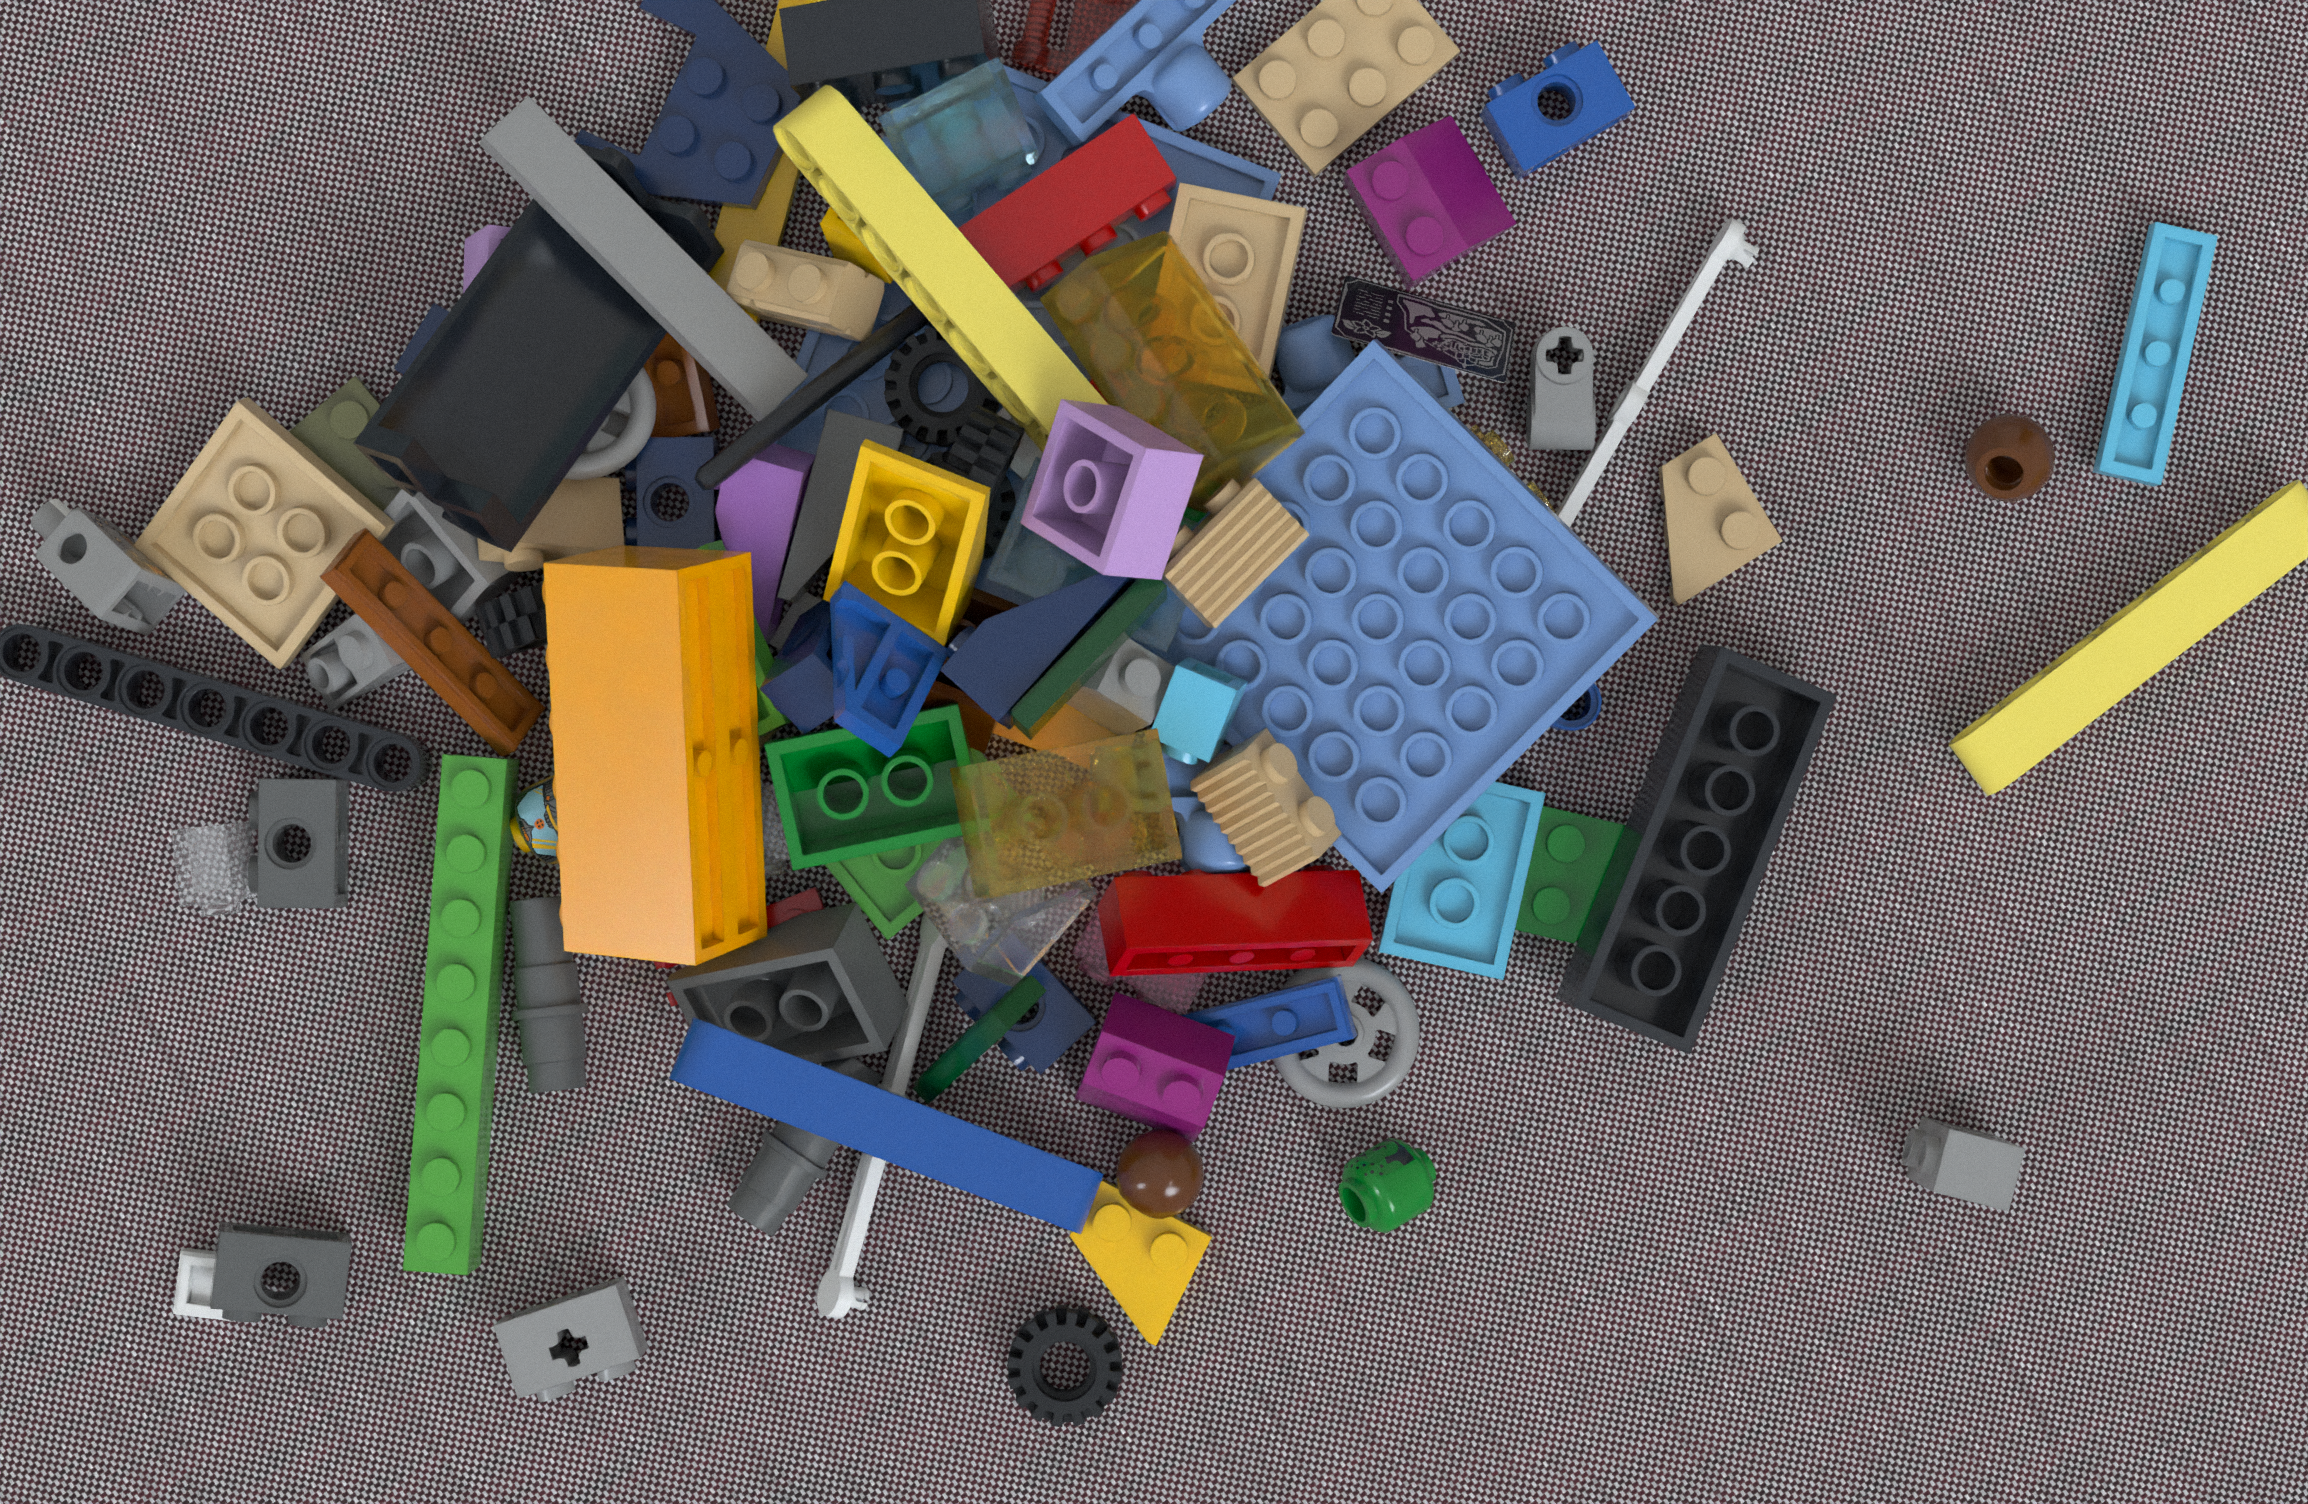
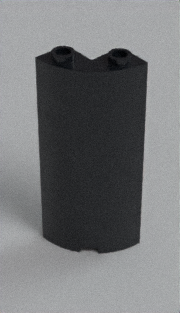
[354,143,725,552]

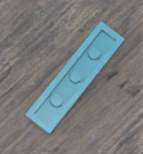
[2093,222,2218,487]

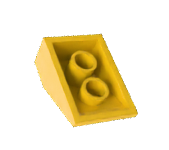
[823,439,991,647]

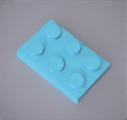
[1377,782,1546,980]

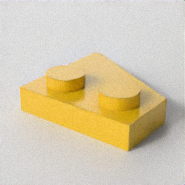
[1069,1178,1212,1346]

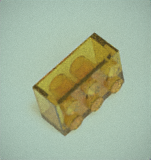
[949,728,1183,898]

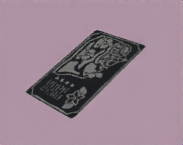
[1331,275,1516,383]

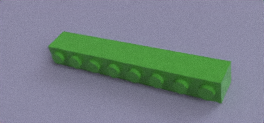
[403,754,520,1275]

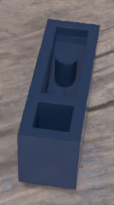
[940,573,1138,729]

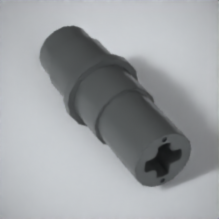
[509,896,589,1093]
[726,1057,883,1237]

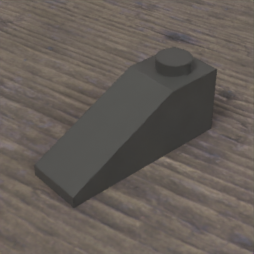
[778,409,915,603]

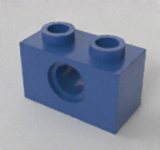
[1480,40,1635,181]

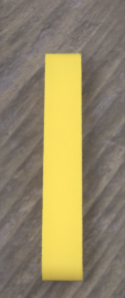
[773,85,1108,453]
[1948,480,2308,796]

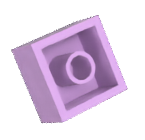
[1020,399,1204,580]

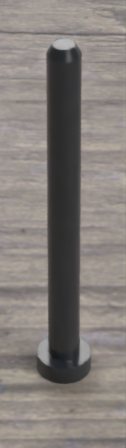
[694,298,934,491]

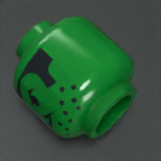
[1338,1138,1436,1233]

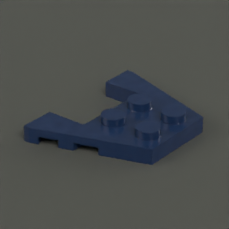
[575,0,804,210]

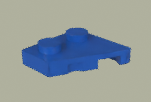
[830,581,947,758]

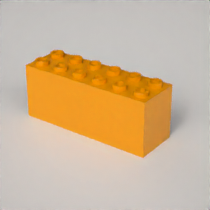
[542,545,767,966]

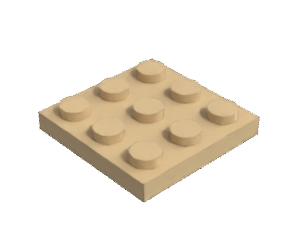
[133,397,396,670]

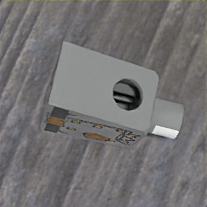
[31,499,186,636]

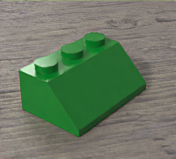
[764,702,985,871]

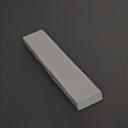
[479,96,809,422]

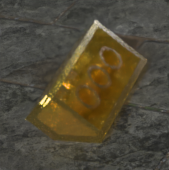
[1040,230,1306,513]

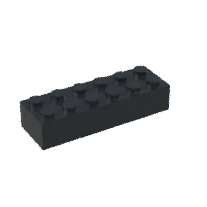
[1555,644,1837,1054]

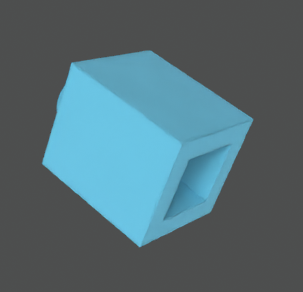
[1149,657,1248,765]

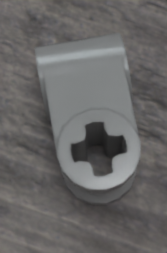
[1526,326,1596,450]

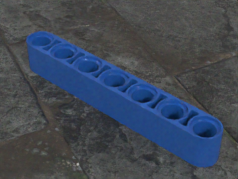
[669,1017,1104,1234]

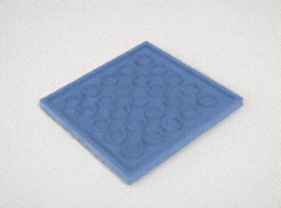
[1130,339,1660,893]

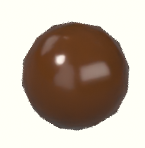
[1964,413,2055,503]
[1116,1129,1204,1219]

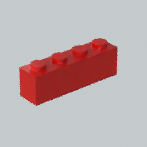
[958,113,1177,294]
[1097,865,1373,976]

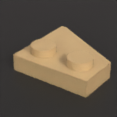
[1658,433,1782,606]

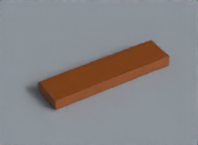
[320,528,545,757]

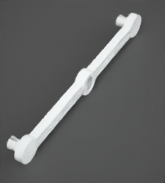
[1555,217,1759,528]
[817,900,972,1319]

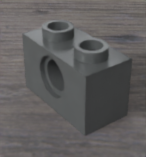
[248,778,350,909]
[210,1221,352,1328]

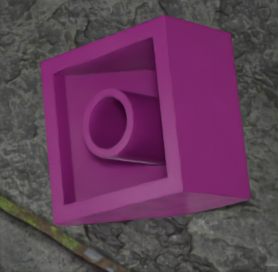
[1342,115,1517,291]
[1074,991,1236,1142]

